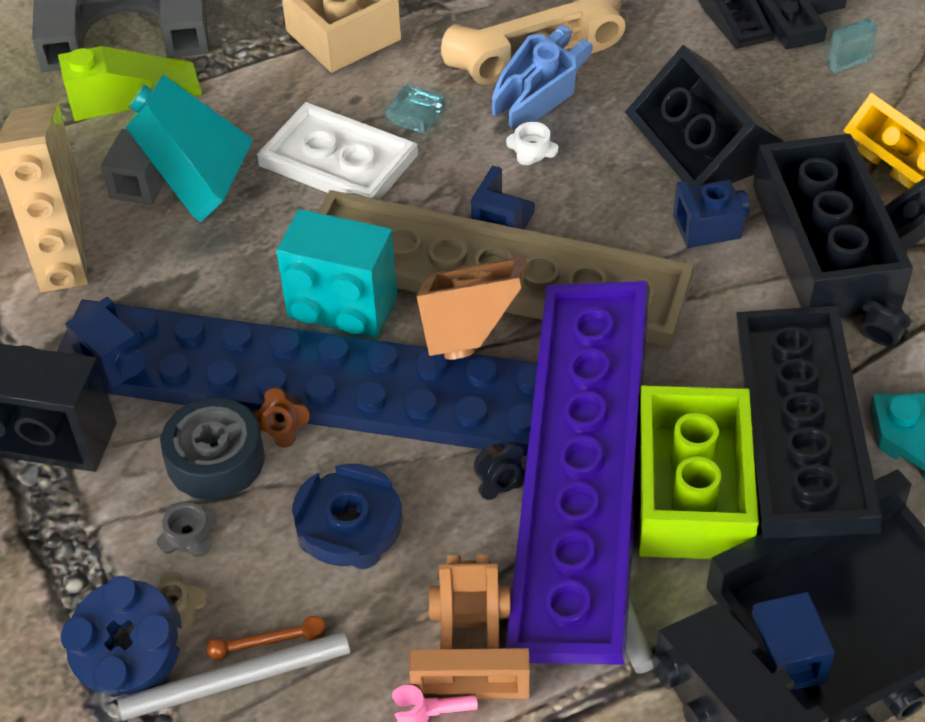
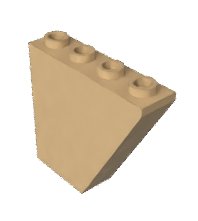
[0,102,88,293]

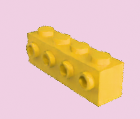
[843,93,925,189]

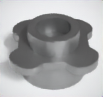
[157,502,218,557]

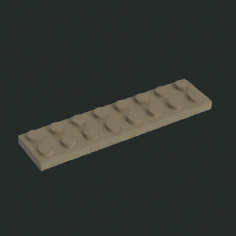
[318,190,694,348]

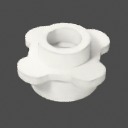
[506,122,558,165]

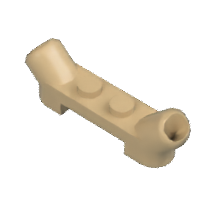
[441,0,626,85]

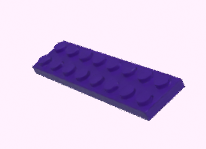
[506,281,649,665]

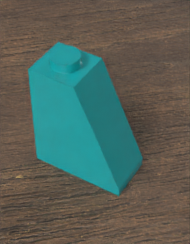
[125,74,253,222]

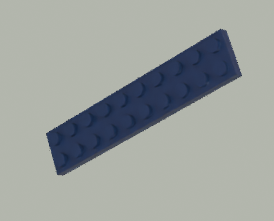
[56,299,538,456]

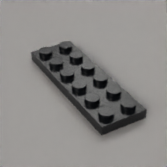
[736,305,882,539]

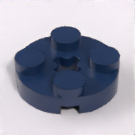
[292,464,403,569]
[61,576,182,697]

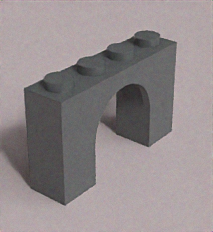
[32,0,209,72]

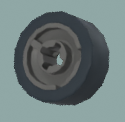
[160,397,265,500]

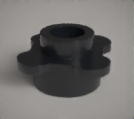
[860,301,912,347]
[474,443,525,500]

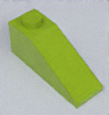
[58,46,202,122]

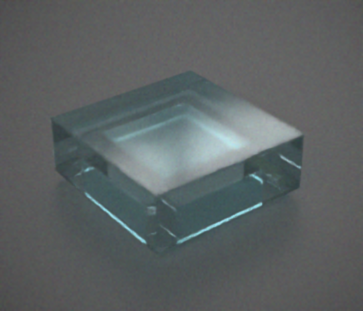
[826,18,877,73]
[385,84,445,134]

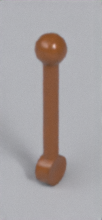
[206,616,325,660]

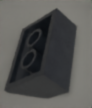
[625,45,784,187]

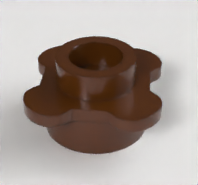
[252,387,311,448]

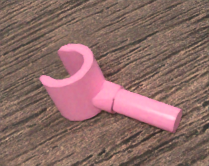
[392,685,478,722]

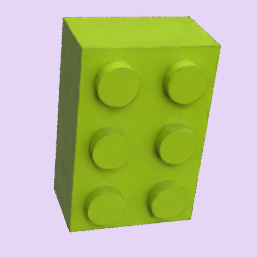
[638,386,759,559]

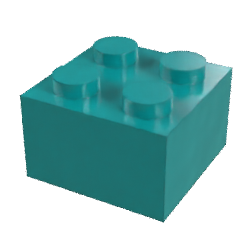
[276,209,398,338]

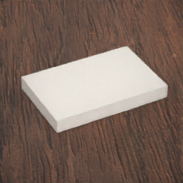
[256,102,418,200]

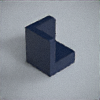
[471,165,535,229]
[752,592,835,691]

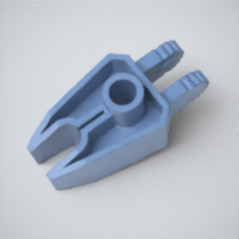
[492,25,593,128]

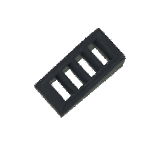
[698,0,775,49]

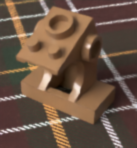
[409,555,530,699]

